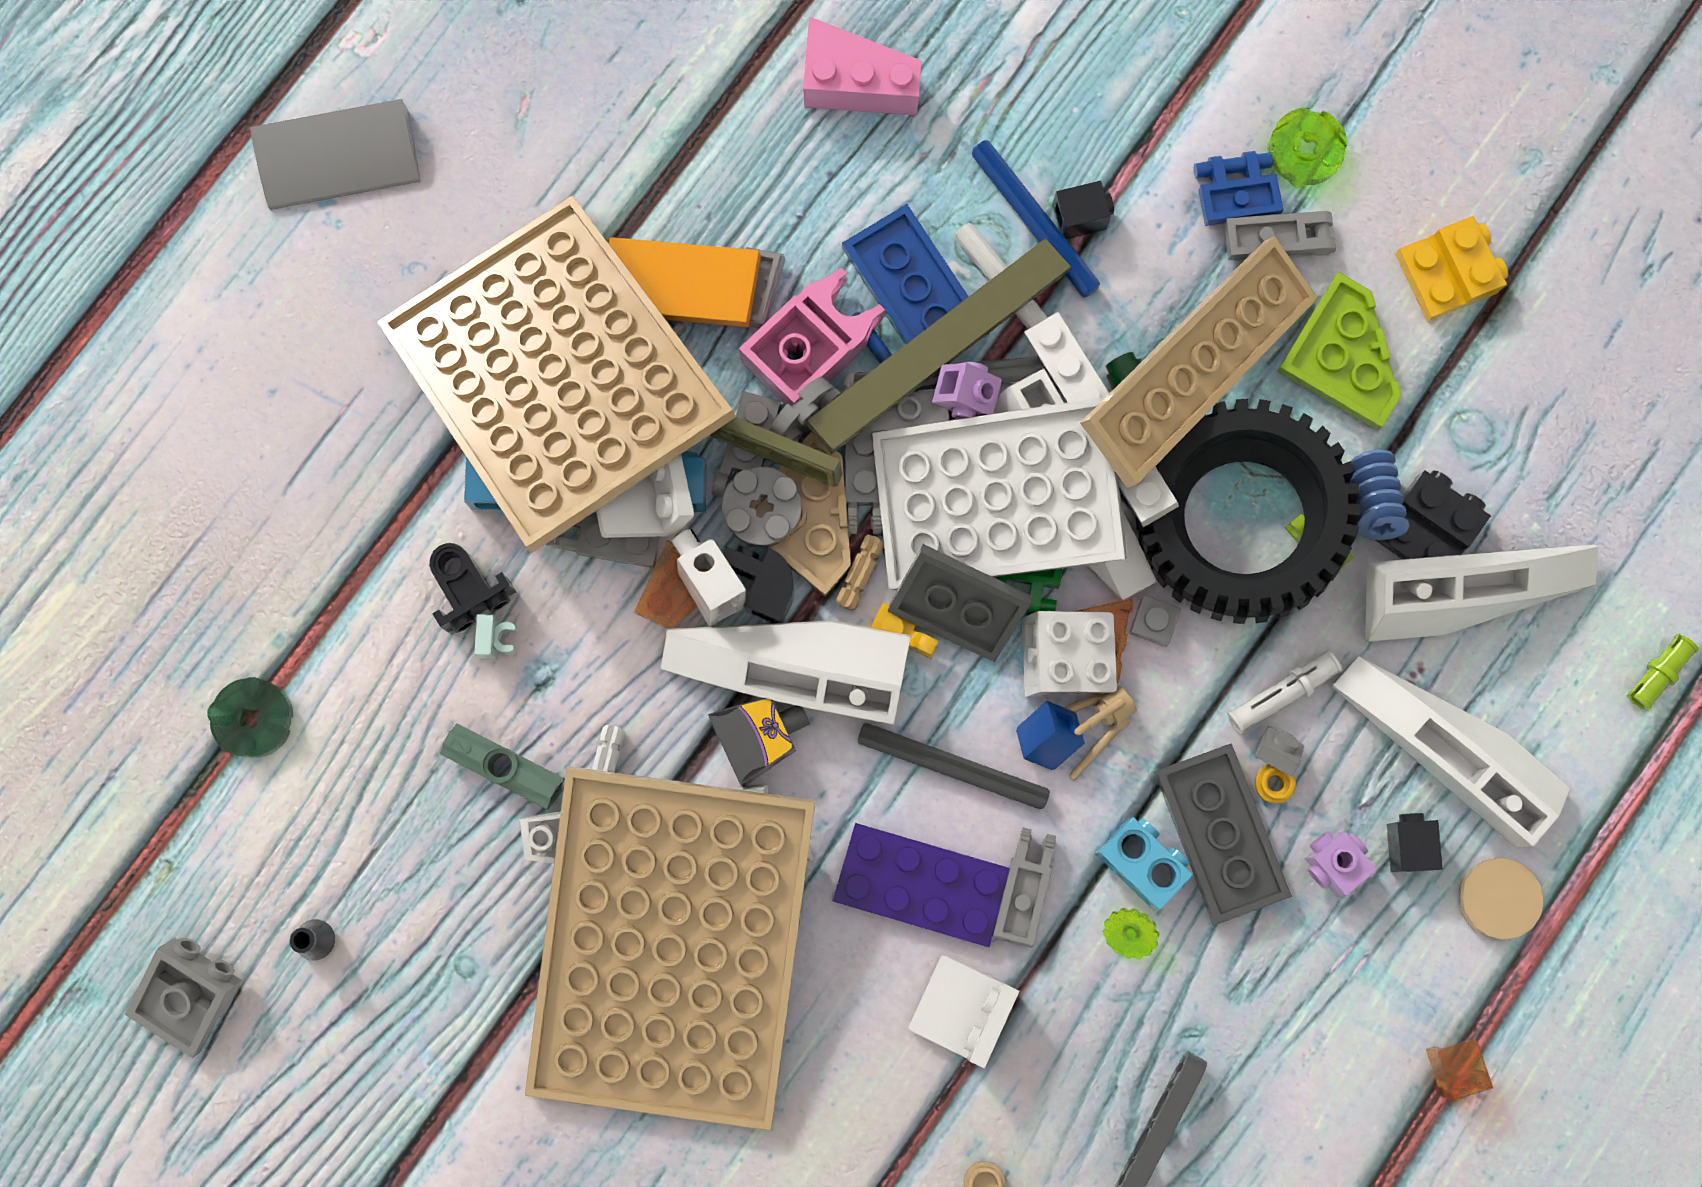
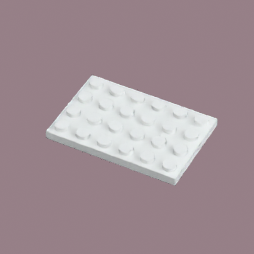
[872,397,1128,590]

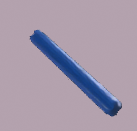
[972,140,1100,298]

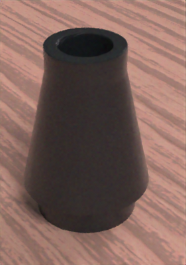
[289,919,335,961]

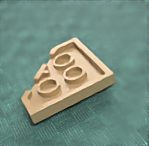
[751,432,851,597]

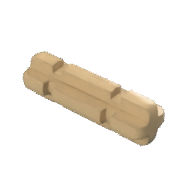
[836,535,884,611]

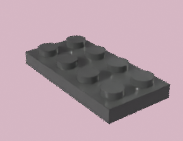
[1154,743,1292,925]

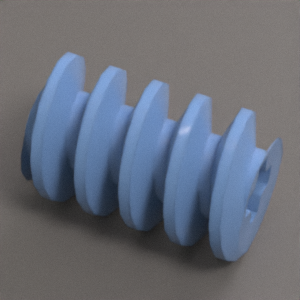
[1351,449,1409,540]

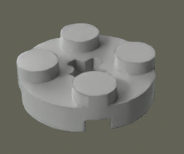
[769,376,842,442]
[722,467,802,548]

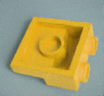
[1395,215,1508,322]

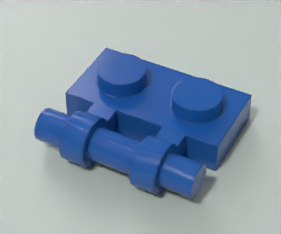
[1193,151,1284,226]

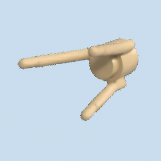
[1064,686,1137,780]

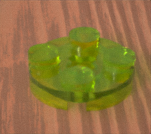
[1267,108,1347,188]

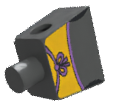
[708,698,811,787]

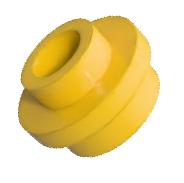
[1255,764,1296,804]

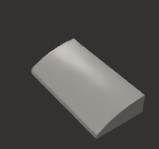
[250,99,421,210]

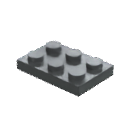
[888,544,1032,662]

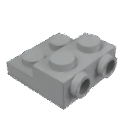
[125,938,243,1058]

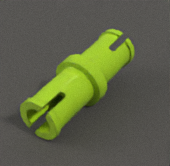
[1627,634,1699,711]

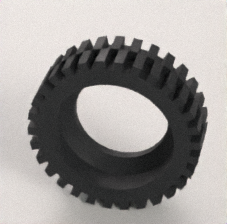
[1136,399,1361,624]

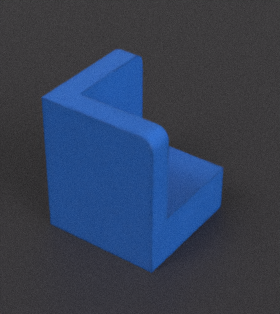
[1016,701,1085,770]

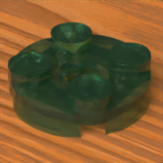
[207,677,293,758]

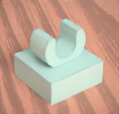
[474,614,518,660]

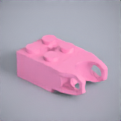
[739,267,886,406]

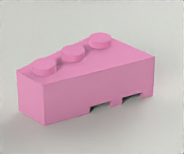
[803,17,922,115]

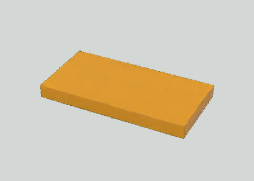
[608,237,761,328]

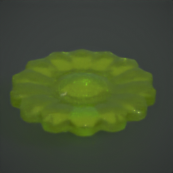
[1103,908,1159,960]

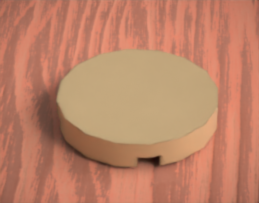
[1459,857,1544,940]

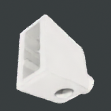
[672,529,746,627]

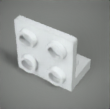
[596,454,694,538]
[1022,611,1117,697]
[908,955,1019,1069]

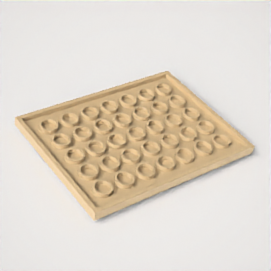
[378,195,736,554]
[525,766,816,1131]

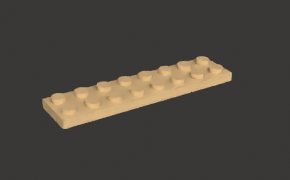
[1080,236,1318,488]

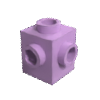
[932,362,1002,420]
[1304,831,1377,897]

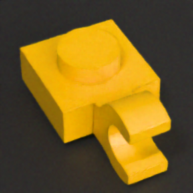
[870,603,938,659]

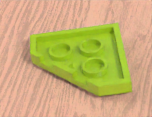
[1277,272,1401,431]

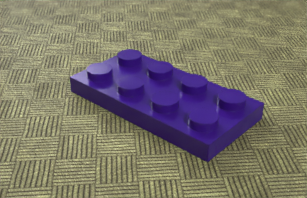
[833,823,1010,947]

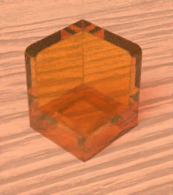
[1426,1039,1493,1100]

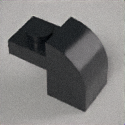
[723,545,794,623]

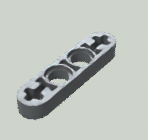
[1115,1051,1207,1187]

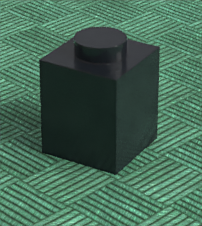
[1052,180,1114,239]
[1386,813,1443,872]

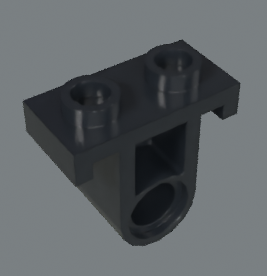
[429,543,516,633]

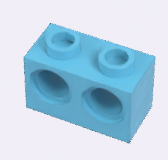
[1095,817,1193,911]

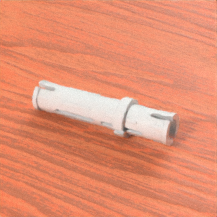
[1227,650,1343,735]

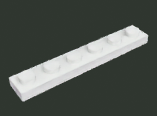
[1024,312,1179,527]

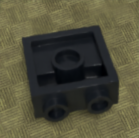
[1375,470,1491,560]

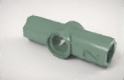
[440,723,565,810]

